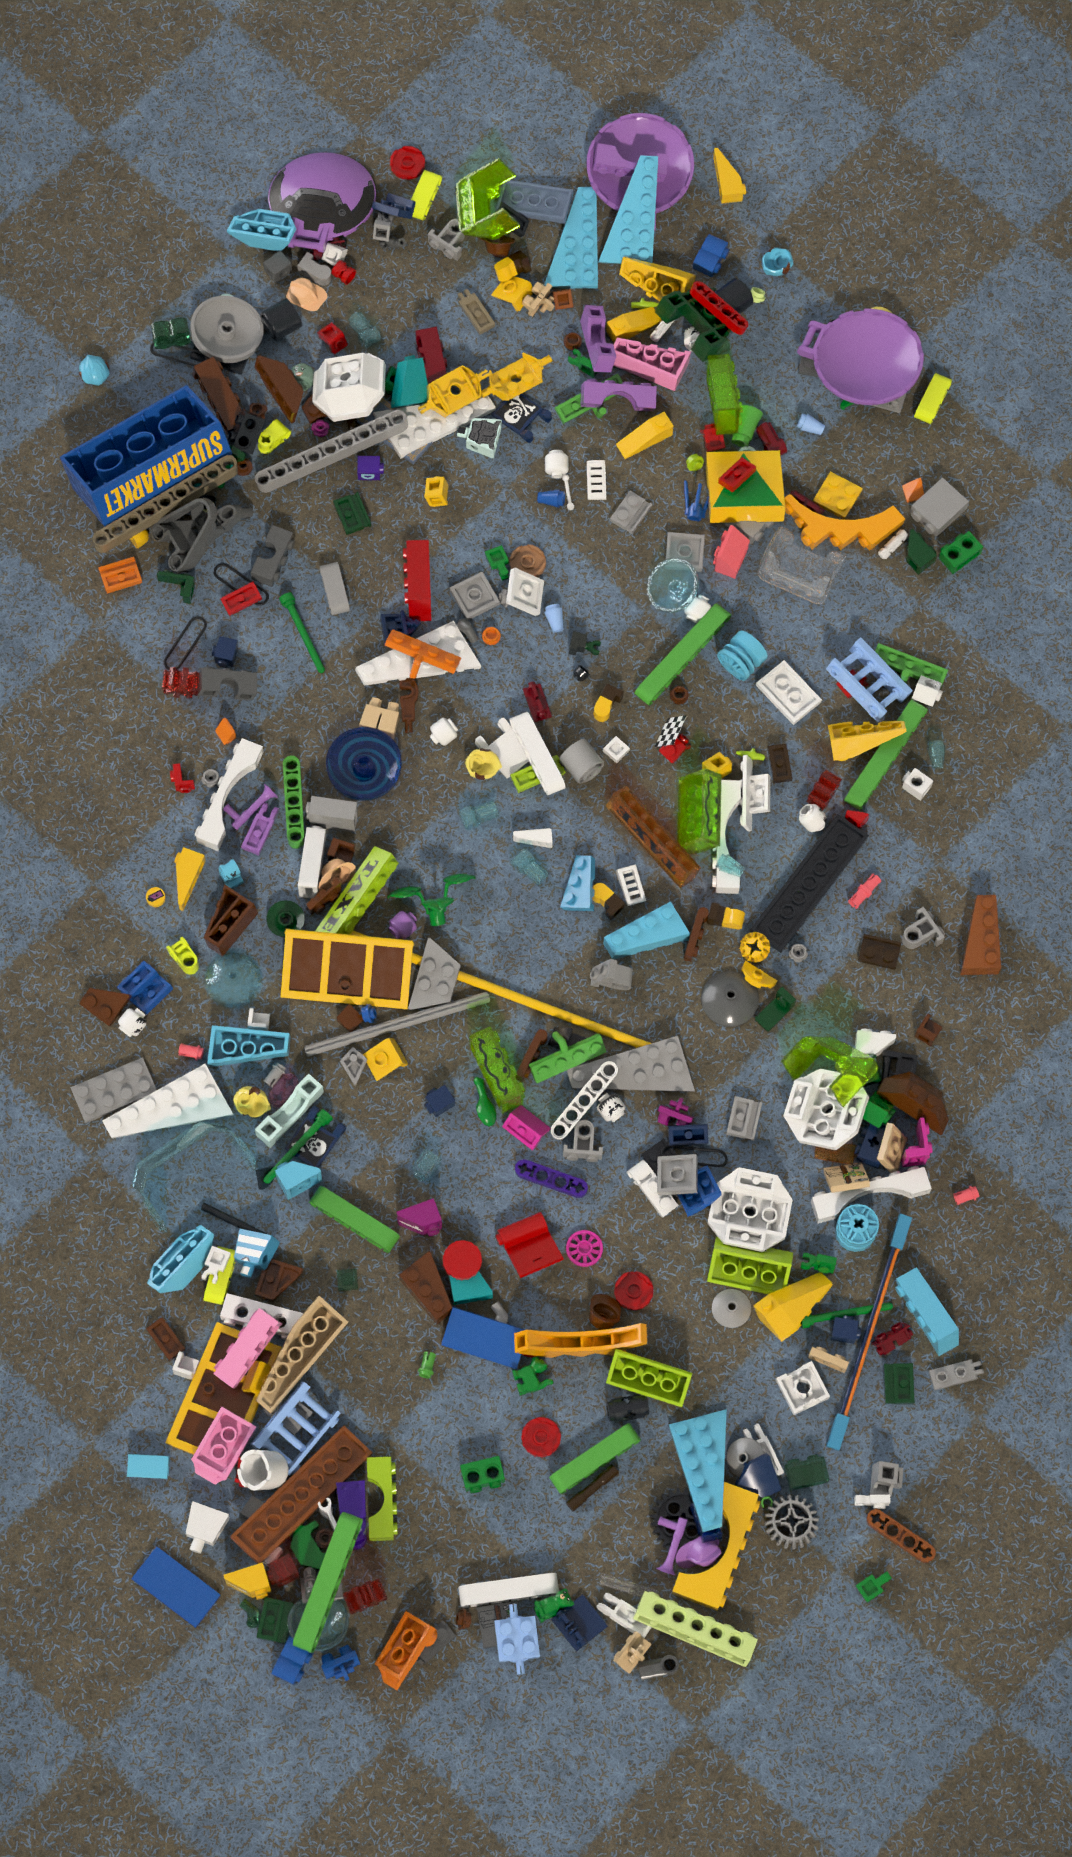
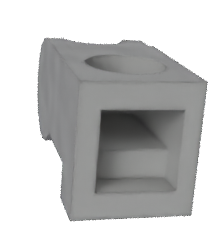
[373,212,394,242]
[297,252,331,286]

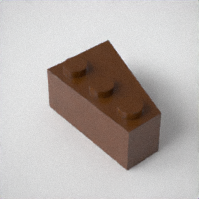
[204,885,258,957]
[399,1251,452,1325]

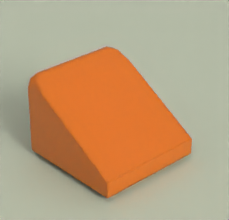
[215,718,236,745]

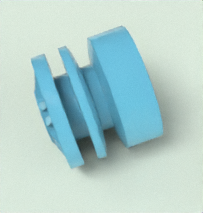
[717,630,768,681]
[835,1204,879,1252]

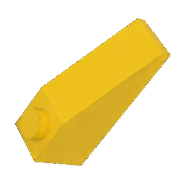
[713,148,746,204]
[606,307,662,343]
[616,412,674,459]
[174,847,206,911]

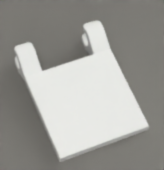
[475,718,529,779]
[318,1498,337,1531]

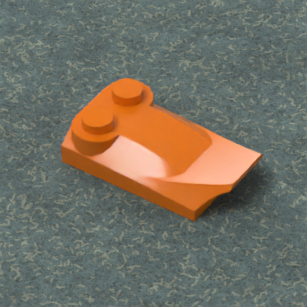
[374,1611,437,1691]

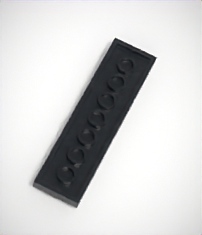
[750,814,869,953]

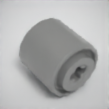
[560,739,604,784]

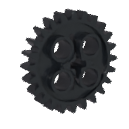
[650,1487,714,1551]

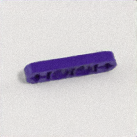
[515,1159,588,1198]

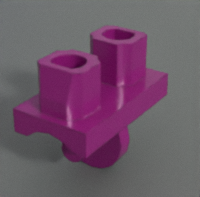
[658,1097,694,1125]

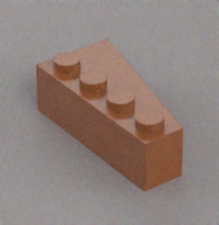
[960,895,1001,975]

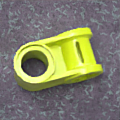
[258,419,291,454]
[166,937,199,975]

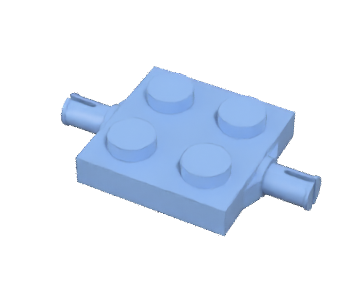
[494,1604,540,1675]

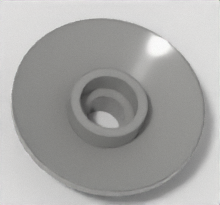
[712,1289,751,1328]
[727,1438,765,1477]

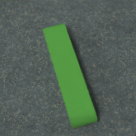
[283,756,305,849]
[309,1186,400,1253]
[549,1423,641,1494]

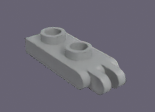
[928,1359,984,1391]

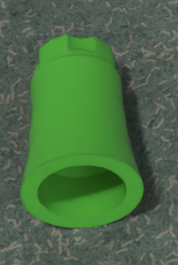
[731,405,763,447]

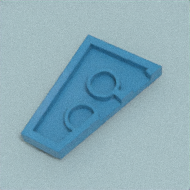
[560,855,595,911]

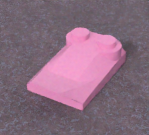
[191,1407,257,1485]

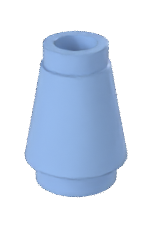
[797,413,825,435]
[544,604,564,633]

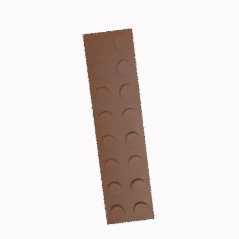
[230,1426,373,1564]

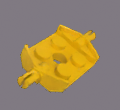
[481,352,552,401]
[418,365,490,418]

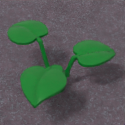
[387,874,476,926]

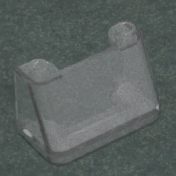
[758,526,847,604]

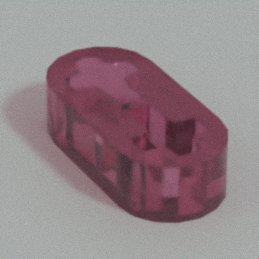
[269,1073,299,1107]

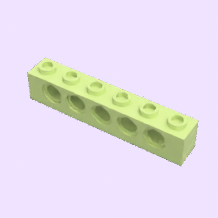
[633,1591,758,1667]

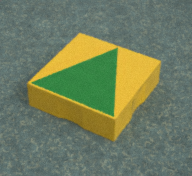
[705,450,785,523]

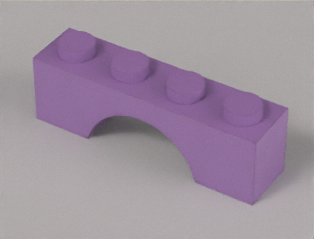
[593,143,669,183]
[580,305,616,372]
[580,379,657,412]

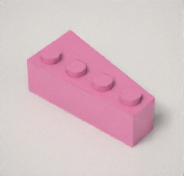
[613,338,691,391]
[214,1308,282,1389]

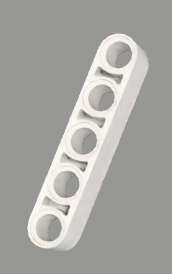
[509,712,566,795]
[551,1061,618,1140]
[458,1573,559,1608]

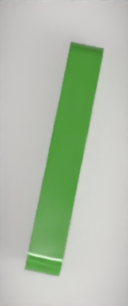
[634,603,732,706]
[844,699,928,811]
[293,1512,363,1653]

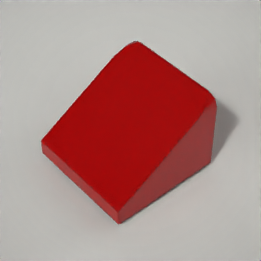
[845,810,869,829]

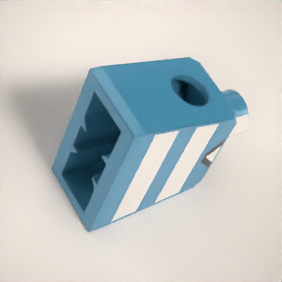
[234,1229,280,1278]

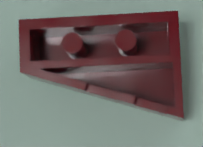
[415,326,448,384]

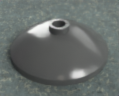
[701,971,759,1027]

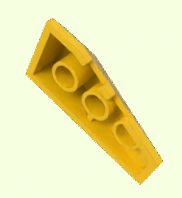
[619,256,696,301]
[828,721,906,761]
[753,1272,833,1342]

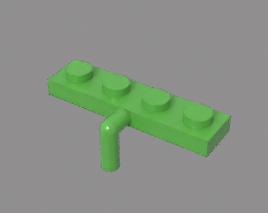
[554,373,623,424]
[875,643,948,687]
[529,1031,606,1083]

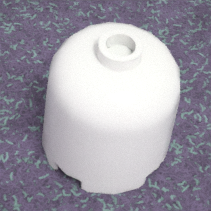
[237,1450,289,1490]

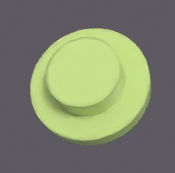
[750,287,766,303]

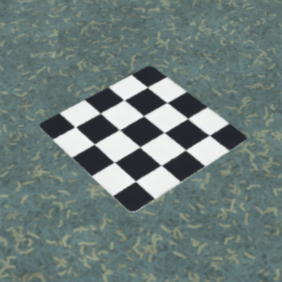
[655,715,686,747]

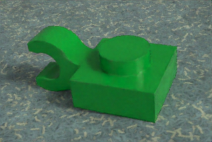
[568,349,598,378]
[485,545,509,581]
[800,1253,837,1274]
[855,1571,892,1603]

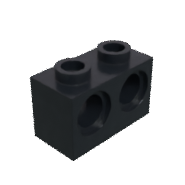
[228,409,266,455]

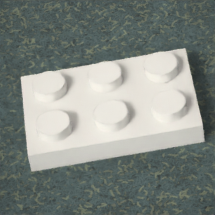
[756,660,822,725]

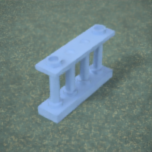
[826,637,913,722]
[250,1382,340,1476]

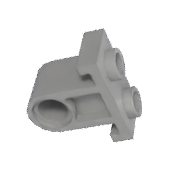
[428,219,465,261]
[902,907,945,949]
[590,959,633,990]
[563,1120,603,1162]

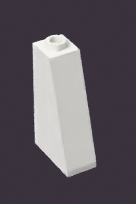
[298,826,326,899]

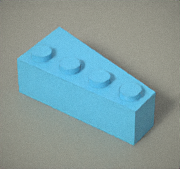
[603,902,690,960]
[207,1025,291,1067]
[895,1267,959,1356]

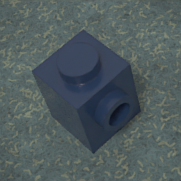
[212,636,239,668]
[424,1085,455,1117]
[831,1316,861,1344]

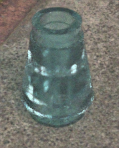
[927,740,946,769]
[715,853,745,877]

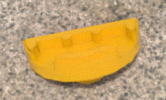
[741,960,777,988]

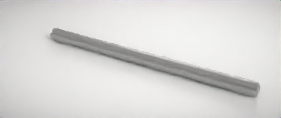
[304,992,490,1057]

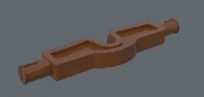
[399,678,419,733]

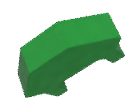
[290,1520,326,1570]

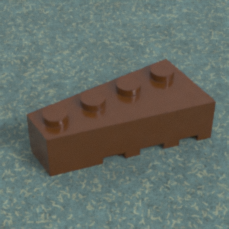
[192,357,248,435]

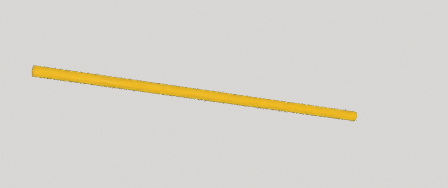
[349,930,652,1048]

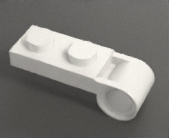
[627,1160,679,1217]

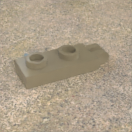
[457,289,495,335]

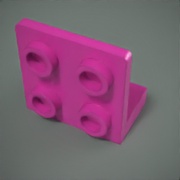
[901,1117,932,1167]

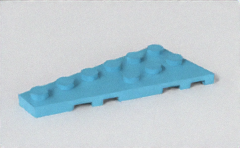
[598,155,658,264]
[544,187,598,289]
[669,1409,727,1532]

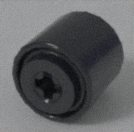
[715,278,754,314]
[260,298,302,341]

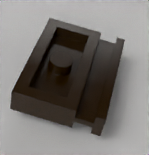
[858,934,902,970]

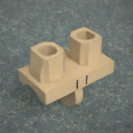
[522,282,554,317]
[613,1631,651,1674]

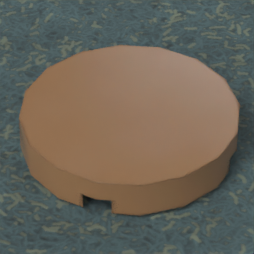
[510,545,546,577]

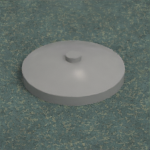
[190,296,263,363]

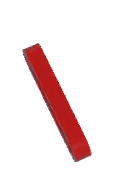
[690,281,749,335]

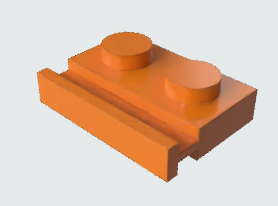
[98,557,142,594]

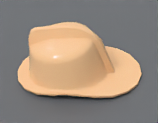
[286,278,328,311]
[318,859,356,891]

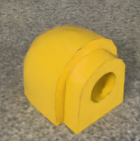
[130,529,149,548]

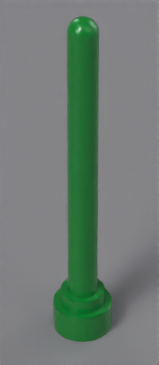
[279,592,325,673]
[264,1109,333,1184]
[801,1302,893,1329]

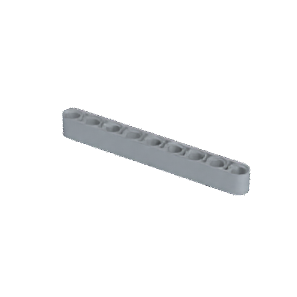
[255,410,408,493]

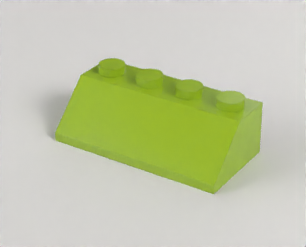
[707,1237,793,1294]
[606,1349,693,1407]

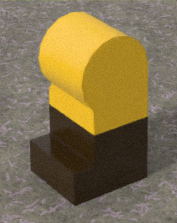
[494,250,532,282]
[594,684,624,722]
[592,883,625,920]
[707,902,745,930]

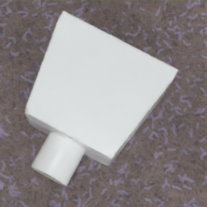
[186,1501,230,1554]

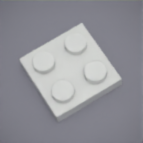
[506,568,544,616]

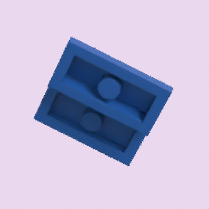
[117,961,173,1015]
[677,1165,722,1217]

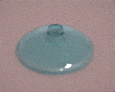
[647,558,699,613]
[205,952,262,1008]
[288,1598,349,1651]

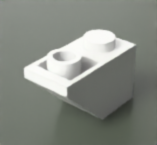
[854,1029,896,1058]

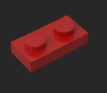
[718,457,756,492]
[220,582,262,616]

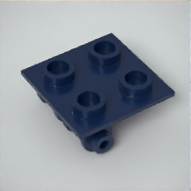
[551,1594,608,1652]

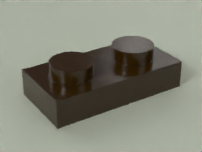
[767,743,793,783]

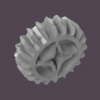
[764,1494,819,1550]

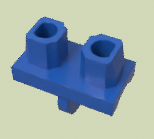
[321,1645,360,1681]

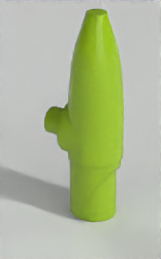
[631,298,659,309]
[736,748,765,761]

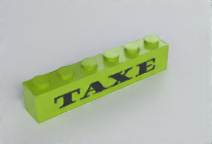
[315,846,399,935]

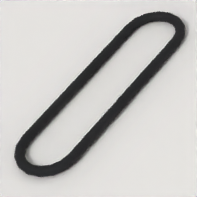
[150,340,209,366]
[213,563,269,606]
[164,616,207,671]
[661,1145,728,1167]

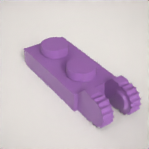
[241,802,279,856]

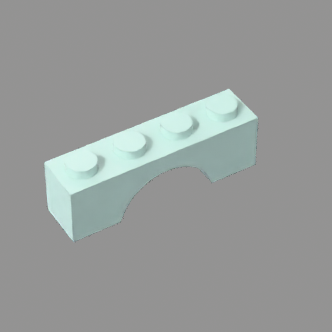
[255,1074,324,1148]

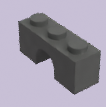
[251,525,295,587]
[197,666,257,701]

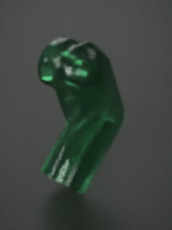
[239,1598,260,1628]

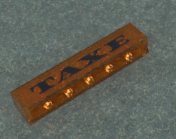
[606,786,701,888]

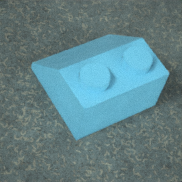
[275,1161,322,1200]

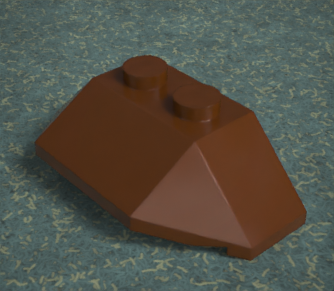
[254,356,304,424]
[876,1071,949,1135]

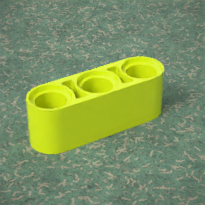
[411,170,442,221]
[914,373,952,424]
[204,1246,235,1305]

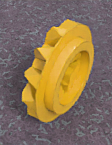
[739,932,770,963]

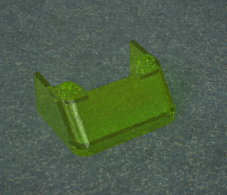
[455,158,520,240]
[781,1036,878,1107]

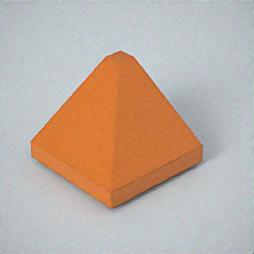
[902,478,924,503]

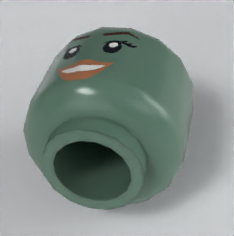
[291,363,314,391]

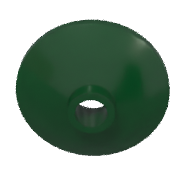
[266,900,305,937]

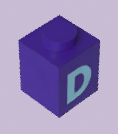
[357,456,384,480]

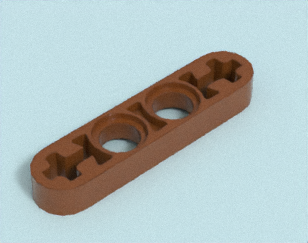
[866,1509,936,1563]

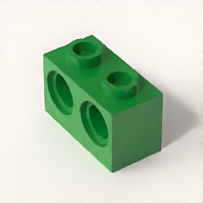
[939,531,983,574]
[863,1091,896,1128]
[460,1456,505,1493]

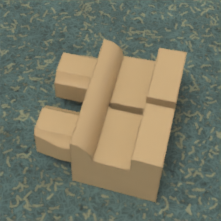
[359,697,399,739]

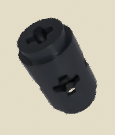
[606,1394,649,1423]

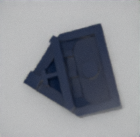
[380,610,421,647]
[735,1453,782,1498]

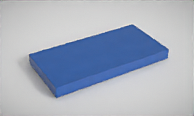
[441,1307,526,1369]
[132,1546,221,1628]

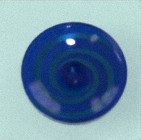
[326,727,402,801]

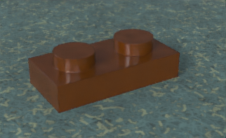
[146,1317,186,1362]

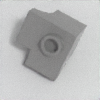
[870,1461,903,1497]

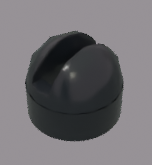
[573,665,590,681]

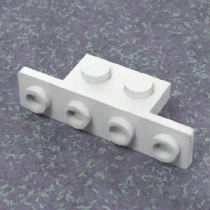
[740,755,770,831]

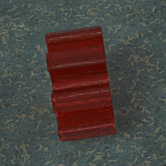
[161,667,199,699]
[806,770,842,811]
[343,1579,387,1614]

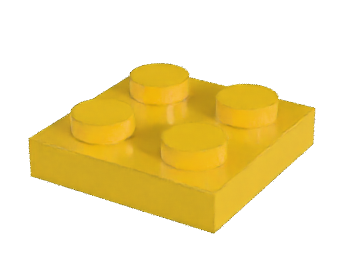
[813,471,863,520]

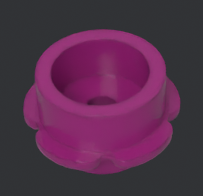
[311,420,330,437]

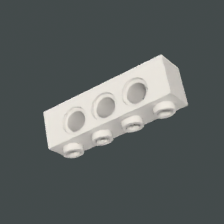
[220,1293,303,1340]

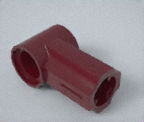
[756,422,787,456]

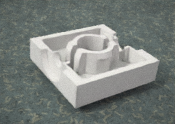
[776,1361,830,1415]

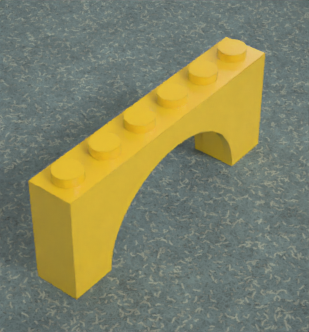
[672,1482,761,1611]

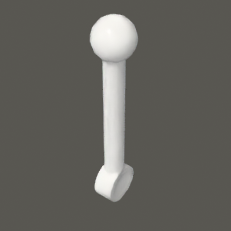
[562,474,574,510]

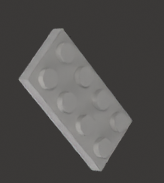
[70,1057,157,1124]

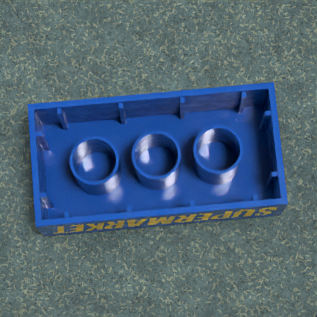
[60,385,232,527]

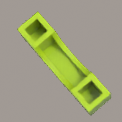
[367,1457,398,1541]

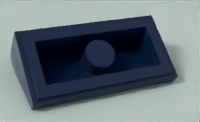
[668,1124,708,1146]

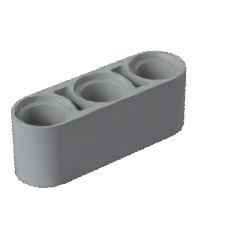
[319,562,350,615]

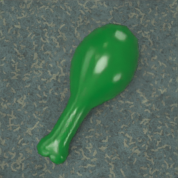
[473,1077,497,1127]

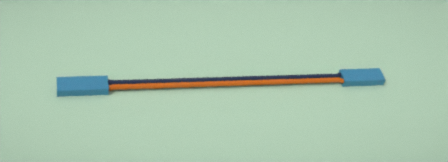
[826,1213,912,1451]

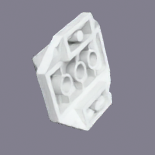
[312,353,386,422]
[783,1069,869,1150]
[707,1167,793,1252]

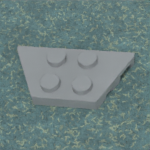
[408,938,461,1010]

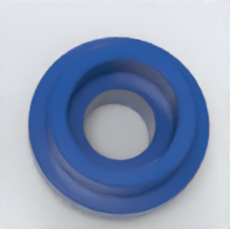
[361,1004,377,1023]

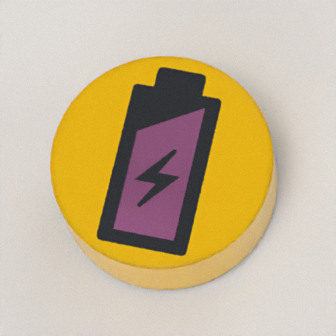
[146,887,165,907]

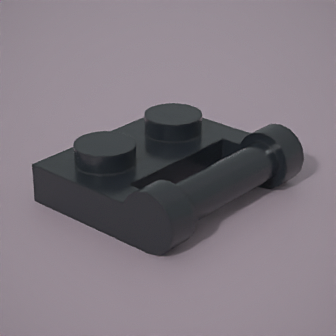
[877,1050,918,1089]

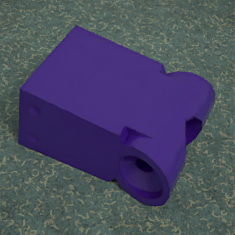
[336,1480,367,1550]

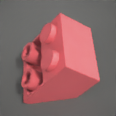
[713,525,750,579]

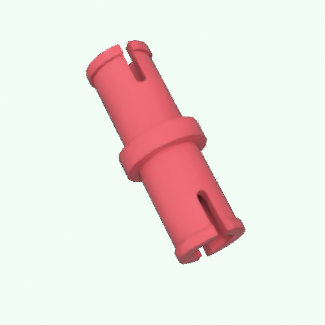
[848,874,881,909]

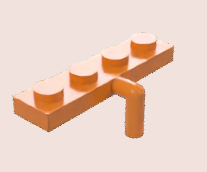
[385,629,461,679]

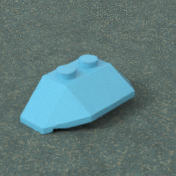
[227,209,296,251]
[147,1225,214,1293]

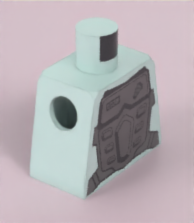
[457,418,502,458]

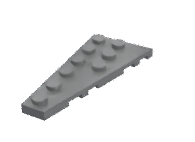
[567,1036,695,1092]

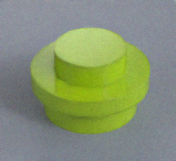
[686,454,704,471]

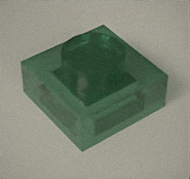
[337,1269,358,1291]

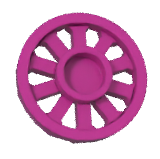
[566,1230,603,1267]

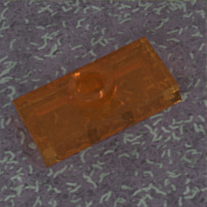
[814,1143,855,1165]

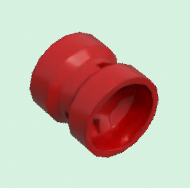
[331,260,356,285]

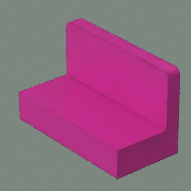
[502,1105,551,1150]

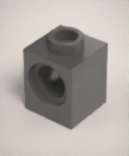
[263,251,292,283]

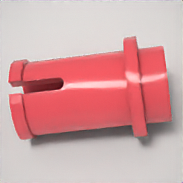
[178,1043,204,1061]
[953,1185,979,1205]

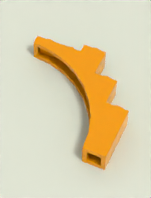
[784,494,905,551]
[514,1323,647,1358]

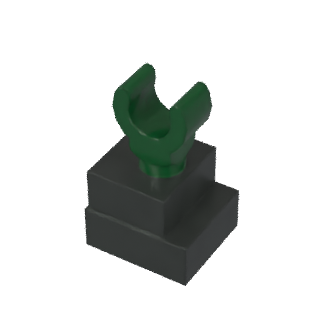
[568,631,601,655]

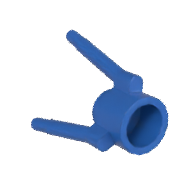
[684,481,709,521]

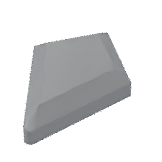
[340,1047,367,1086]

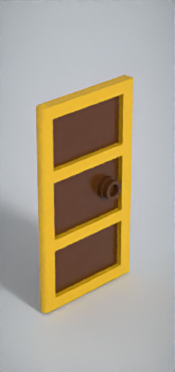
[281,929,414,1009]
[165,1322,282,1455]

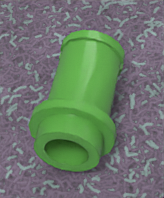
[418,1352,436,1379]

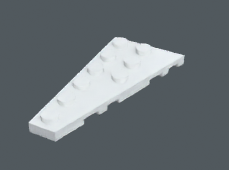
[373,396,496,459]
[355,621,481,686]
[103,1064,234,1138]

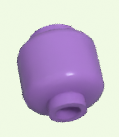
[388,911,417,939]

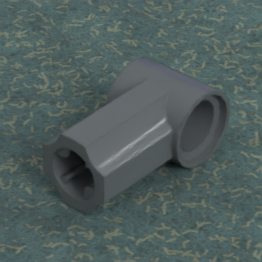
[638,1655,679,1680]

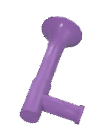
[223,784,278,830]
[656,1516,687,1575]

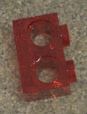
[266,1554,300,1588]

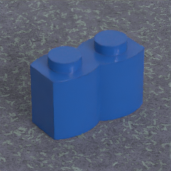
[692,234,730,277]
[271,1636,314,1685]

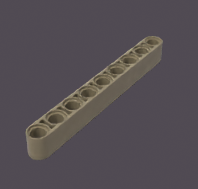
[93,455,238,553]

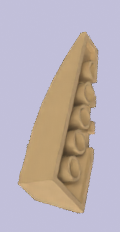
[256,1296,348,1414]

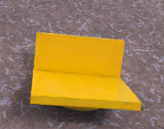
[491,276,533,312]
[362,1038,408,1081]
[241,1361,272,1395]

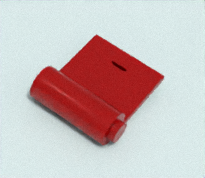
[495,1212,564,1278]

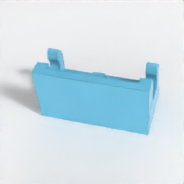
[127,1454,170,1479]

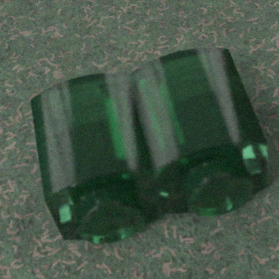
[151,318,191,349]
[784,1454,830,1491]

